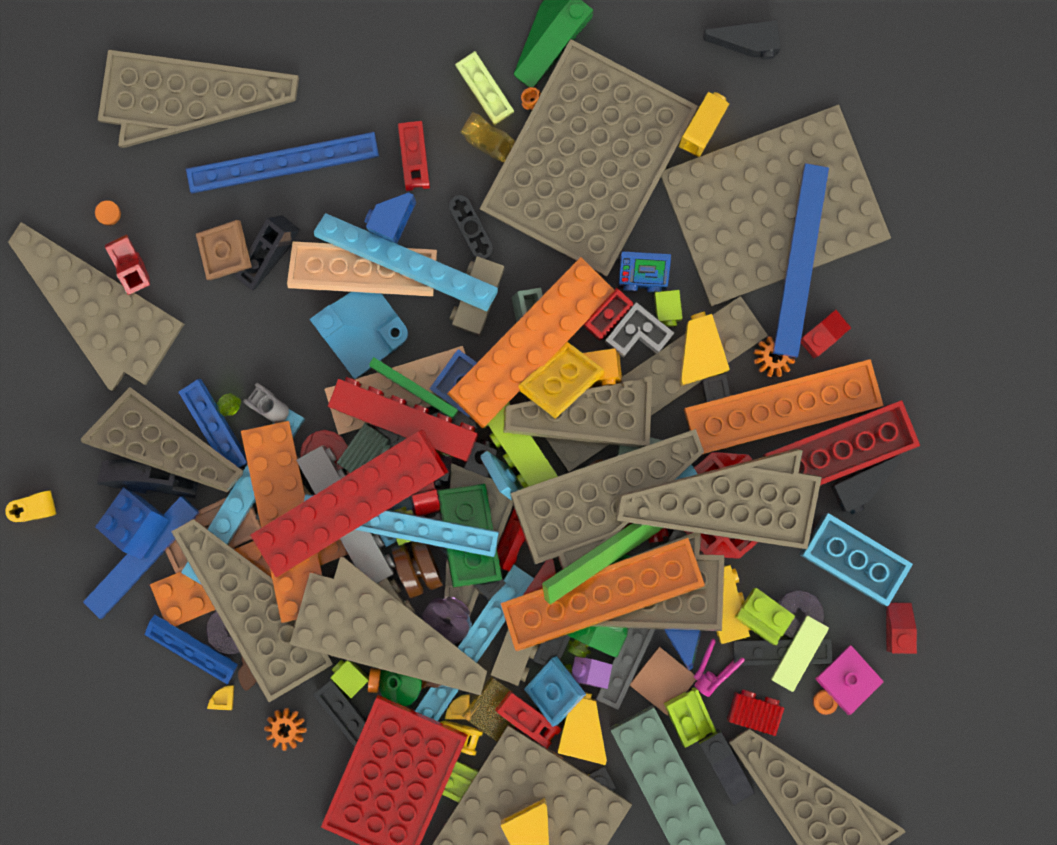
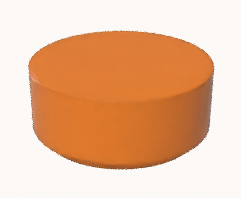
[95,201,121,226]
[368,668,381,693]
[813,689,838,715]

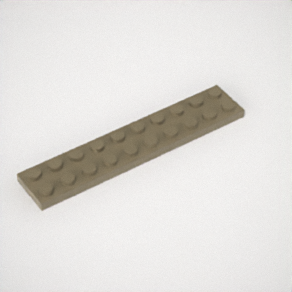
[545,296,768,472]

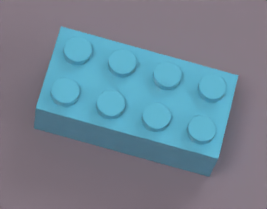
[799,513,913,606]

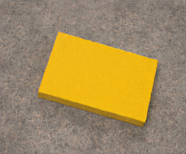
[518,342,604,419]

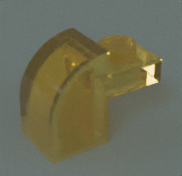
[460,112,516,163]

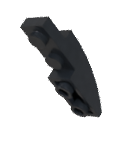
[97,459,199,499]

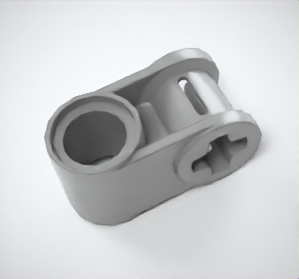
[243,382,289,423]

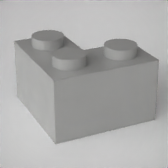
[605,302,674,358]

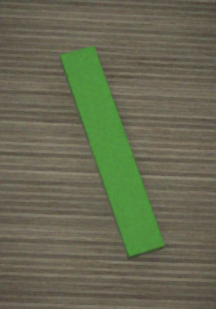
[542,523,663,604]

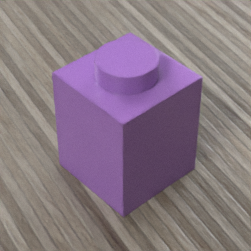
[571,657,612,689]

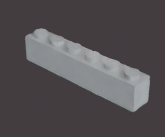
[297,445,396,583]

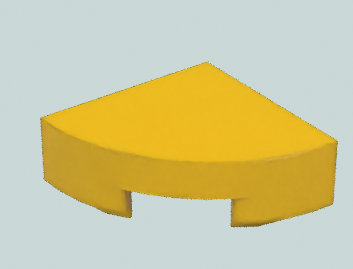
[207,685,234,710]
[445,694,470,719]

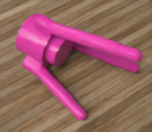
[693,639,745,697]

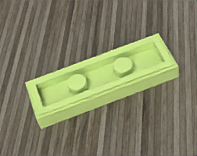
[455,51,514,125]
[771,615,829,692]

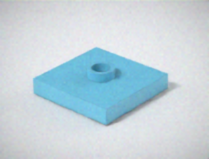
[481,451,522,500]

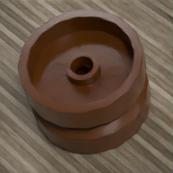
[392,541,443,598]

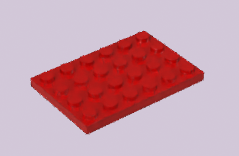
[321,695,468,845]

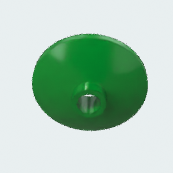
[379,669,422,707]

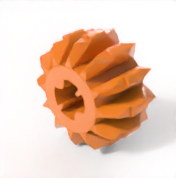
[754,336,795,377]
[264,708,307,751]

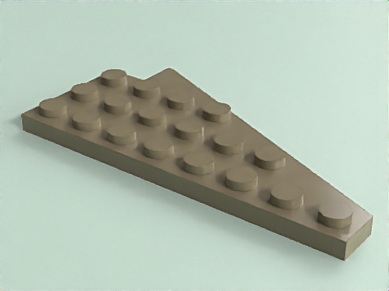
[98,50,299,148]
[8,222,185,391]
[510,429,704,569]
[615,449,822,549]
[171,519,333,702]
[592,532,725,631]
[290,556,487,695]
[728,728,905,845]

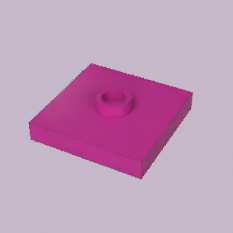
[815,645,884,715]

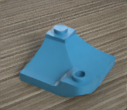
[310,292,408,379]

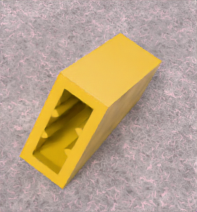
[679,92,730,157]
[680,312,730,386]
[558,692,607,765]
[501,798,549,845]

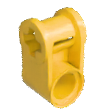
[5,491,57,522]
[440,720,483,755]

